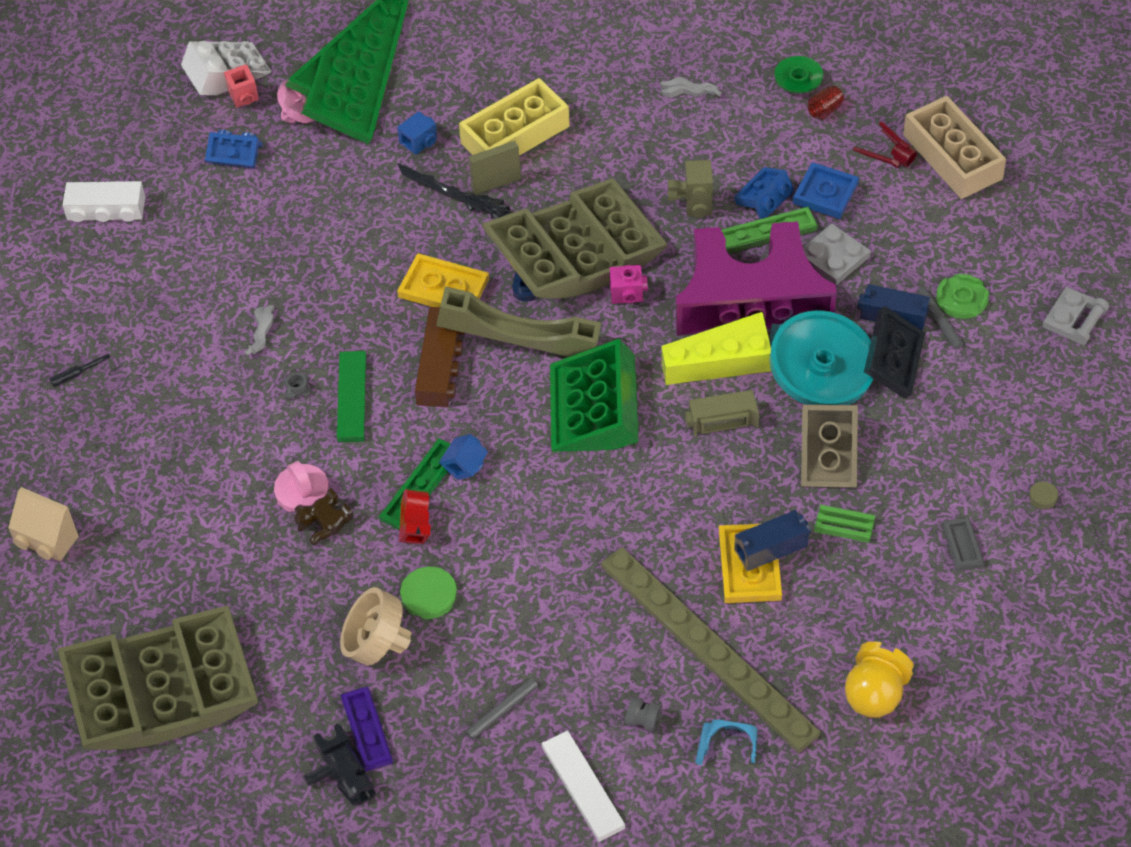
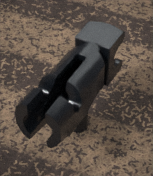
[303,724,376,806]

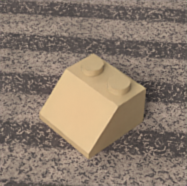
[9,487,79,561]

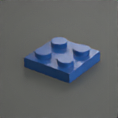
[793,162,859,219]

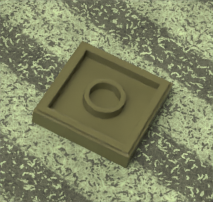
[468,141,521,195]

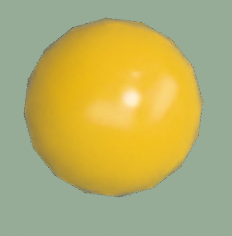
[845,642,914,718]

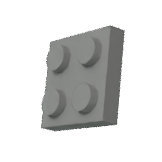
[803,224,871,285]

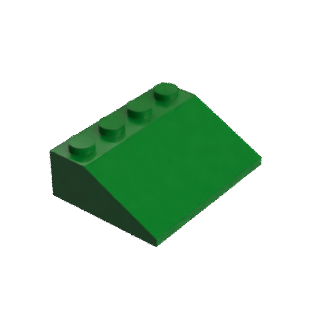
[550,338,639,452]

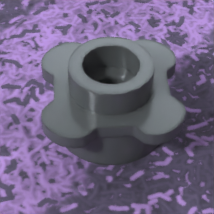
[283,372,311,399]

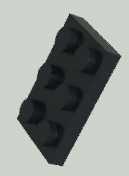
[864,306,925,399]

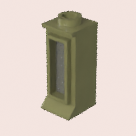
[684,390,759,436]

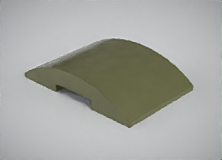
[482,178,668,299]
[57,605,258,750]

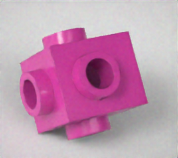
[610,265,648,304]

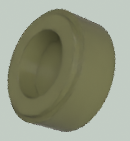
[1029,482,1058,510]

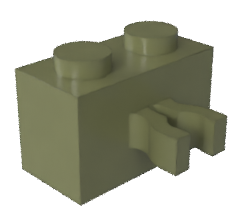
[668,160,713,218]

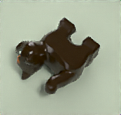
[294,488,353,545]

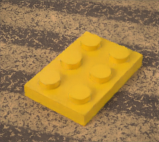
[397,253,489,307]
[718,524,782,603]

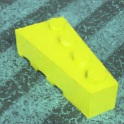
[661,312,771,385]

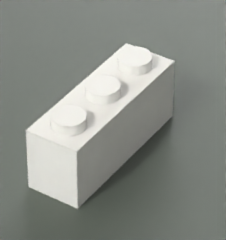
[63,181,145,222]

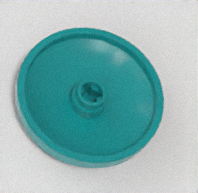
[769,311,873,405]

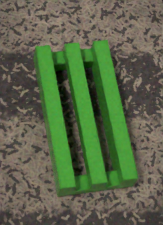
[814,504,875,543]

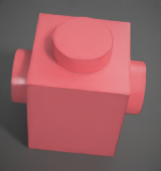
[224,64,259,108]

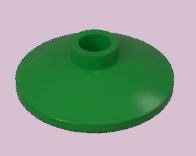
[774,56,823,93]

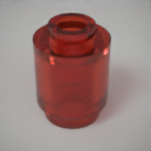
[808,86,844,120]

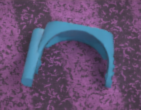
[695,719,758,765]

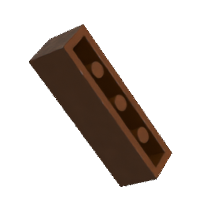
[415,307,465,408]

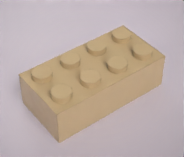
[903,96,1006,199]

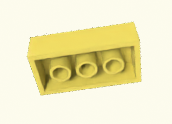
[459,78,570,155]

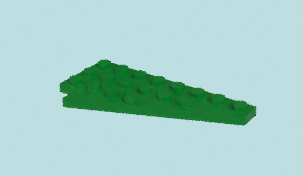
[285,0,409,144]

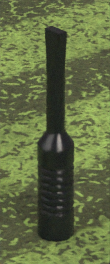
[49,354,110,387]

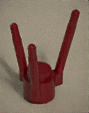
[853,121,918,168]

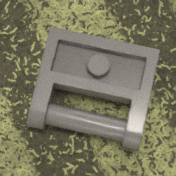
[1042,287,1109,345]

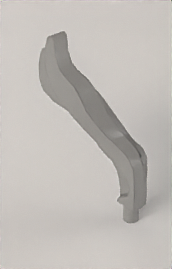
[660,77,722,98]
[244,305,274,355]

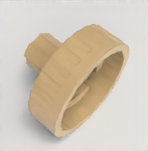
[340,587,412,666]

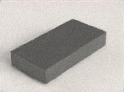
[941,517,985,572]

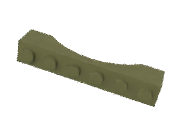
[436,286,601,357]

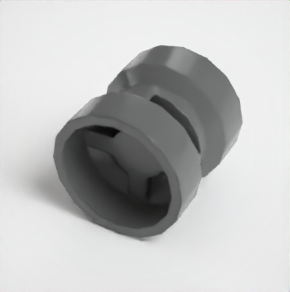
[625,696,662,733]

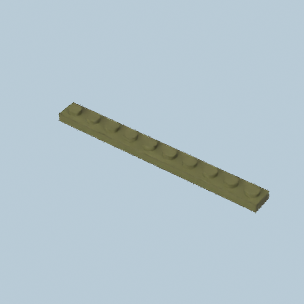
[601,547,820,754]

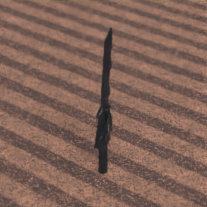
[397,163,514,219]

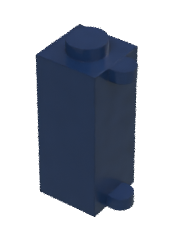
[857,284,930,331]
[734,510,811,572]

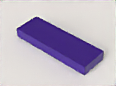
[340,686,393,772]

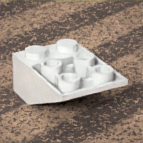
[181,41,272,95]

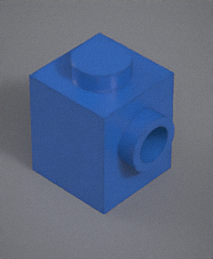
[397,111,437,155]
[439,434,488,480]

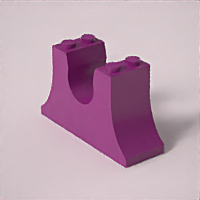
[676,221,837,336]

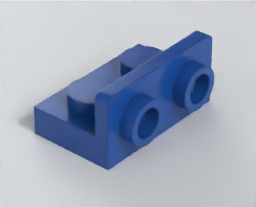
[205,130,263,169]
[734,167,794,219]

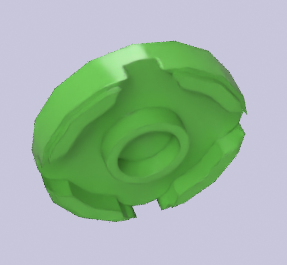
[936,274,989,319]
[400,566,457,619]

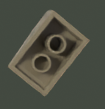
[801,405,858,488]

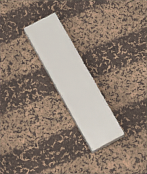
[542,731,625,842]

